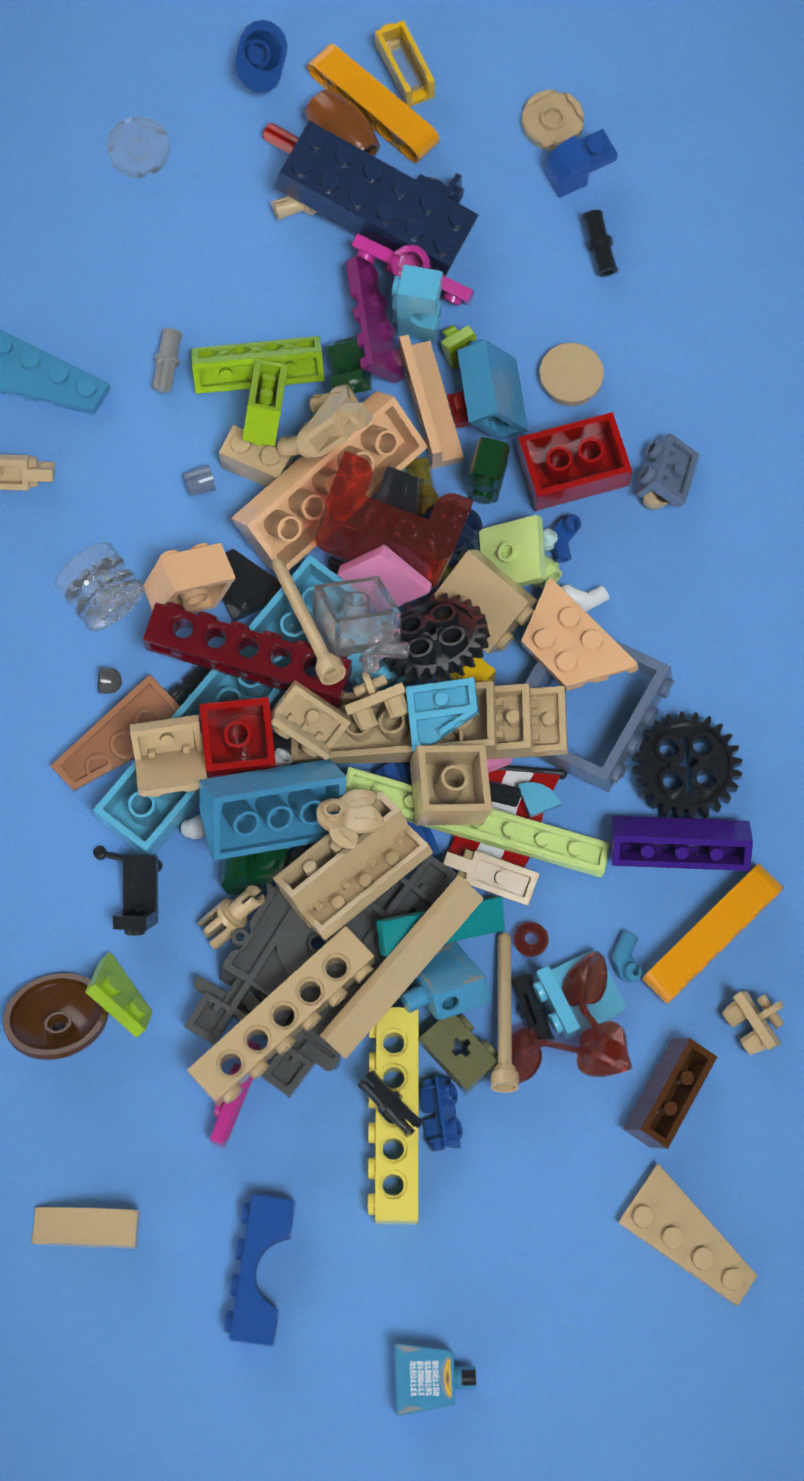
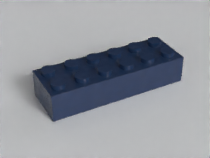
[275,121,479,276]

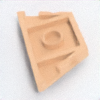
[521,578,639,691]

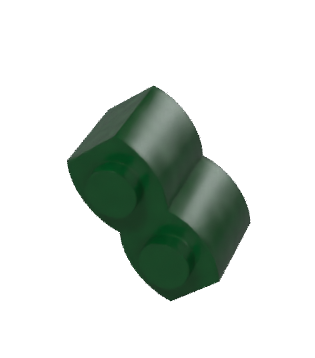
[467,437,510,504]

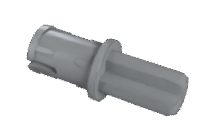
[152,328,182,393]

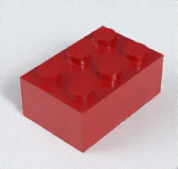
[516,412,633,511]

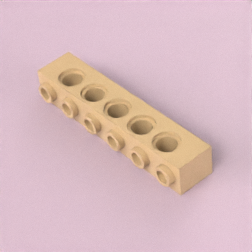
[187,926,375,1106]

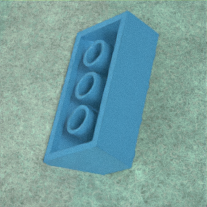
[200,759,346,861]

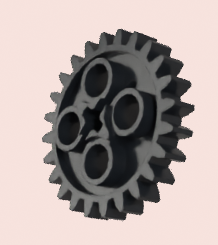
[379,593,490,685]
[631,711,743,819]

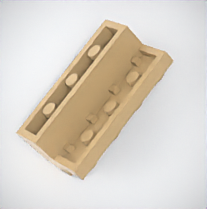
[273,791,433,941]

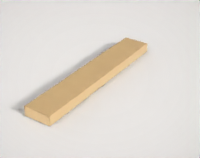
[319,875,484,1059]

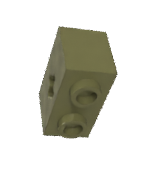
[419,1013,498,1095]

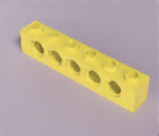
[368,1007,419,1224]

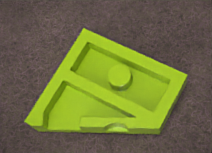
[85,952,153,1038]

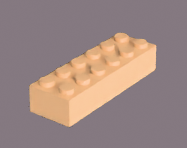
[231,391,428,571]

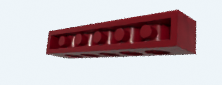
[143,602,352,708]

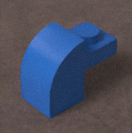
[545,129,618,198]

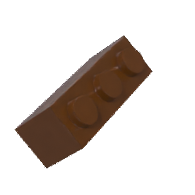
[623,1038,717,1149]

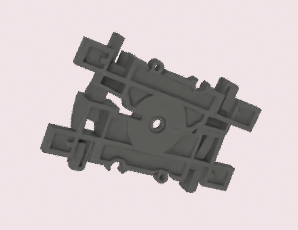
[184,843,457,1098]

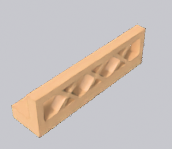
[399,334,464,469]

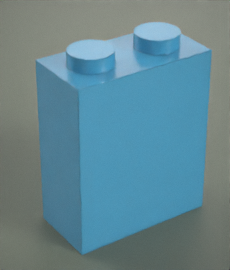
[457,339,528,440]

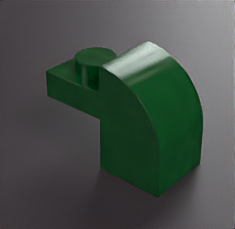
[327,336,372,394]
[221,848,289,895]

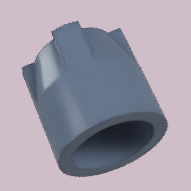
[183,465,216,496]

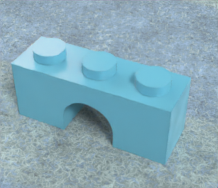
[392,264,443,344]

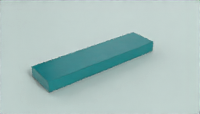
[376,895,505,956]

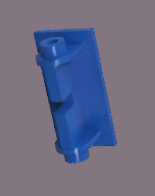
[419,1076,463,1151]

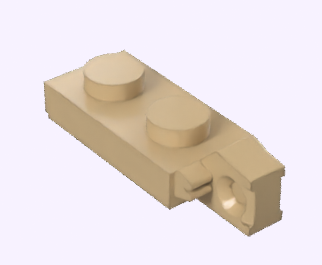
[0,454,55,491]
[442,849,540,906]

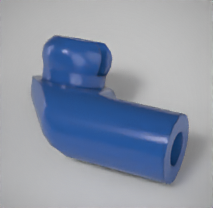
[552,514,581,563]

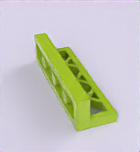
[191,336,325,394]

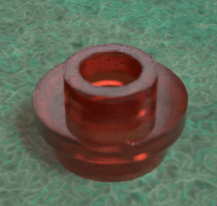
[514,922,549,957]

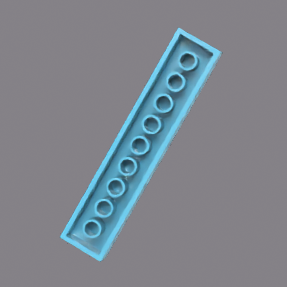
[93,554,363,855]

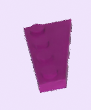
[346,256,405,384]

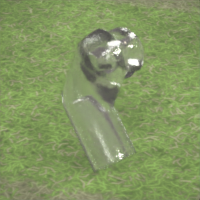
[359,640,409,673]

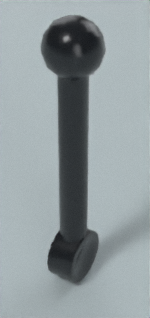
[93,846,163,872]

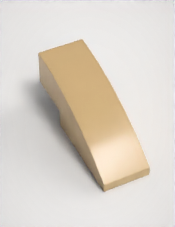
[32,1207,141,1249]

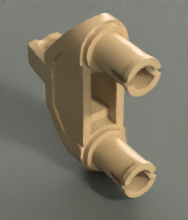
[277,384,373,458]

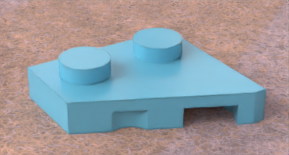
[406,677,479,752]

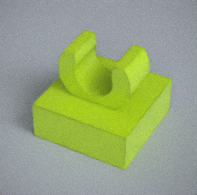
[441,325,477,370]

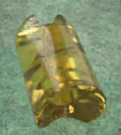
[405,457,441,515]

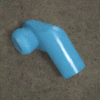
[611,931,642,983]

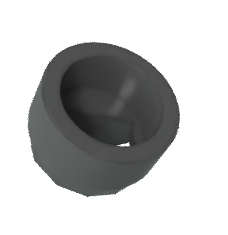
[98,667,122,694]

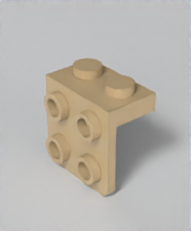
[130,715,207,797]

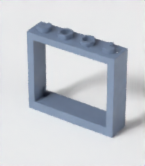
[525,641,674,792]

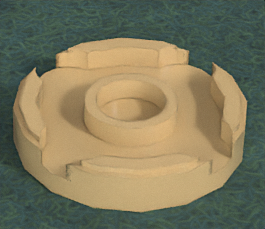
[521,90,584,150]
[539,343,604,406]

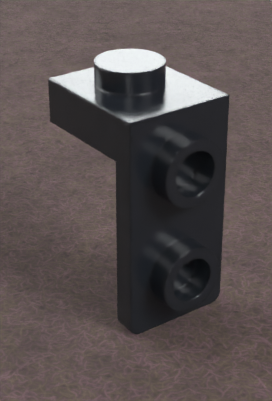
[113,853,158,936]

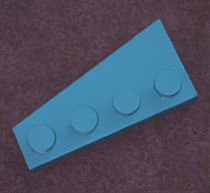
[0,329,110,415]

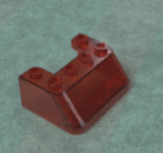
[315,450,474,588]

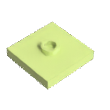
[479,514,547,587]

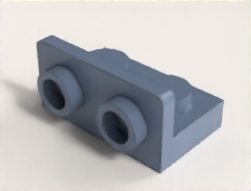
[636,433,699,508]

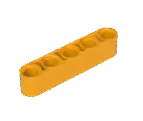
[307,44,440,163]
[642,864,784,1004]

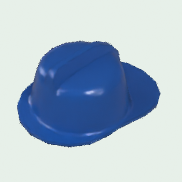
[235,20,288,93]

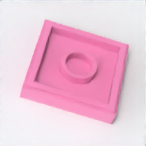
[337,545,432,613]

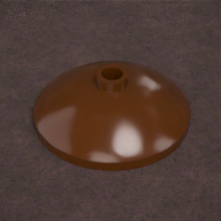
[3,973,109,1060]

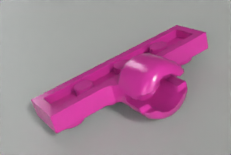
[352,233,474,306]

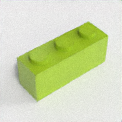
[242,359,287,446]

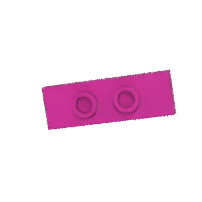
[209,1041,263,1148]

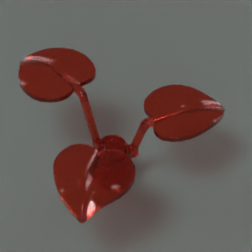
[497,951,632,1084]

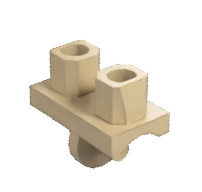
[344,671,408,732]
[722,991,785,1055]

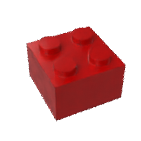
[199,697,276,778]

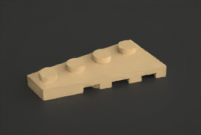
[618,1164,757,1307]

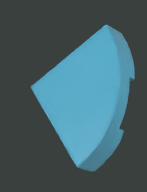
[517,782,562,818]

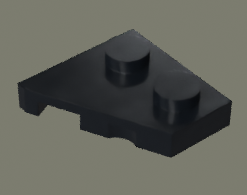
[222,549,281,621]

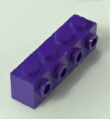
[610,815,753,871]

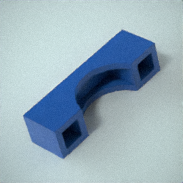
[224,1194,296,1347]

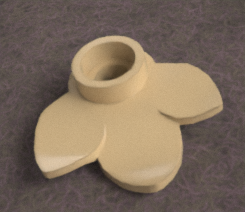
[316,789,385,849]

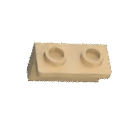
[271,680,351,761]

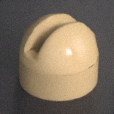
[642,490,669,510]

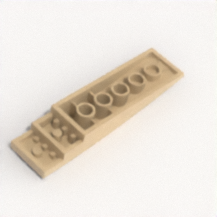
[291,681,568,763]

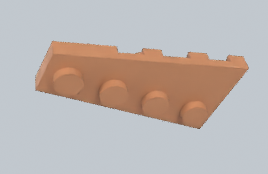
[50,674,180,792]

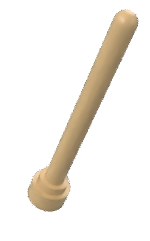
[272,558,346,685]
[491,932,519,1093]

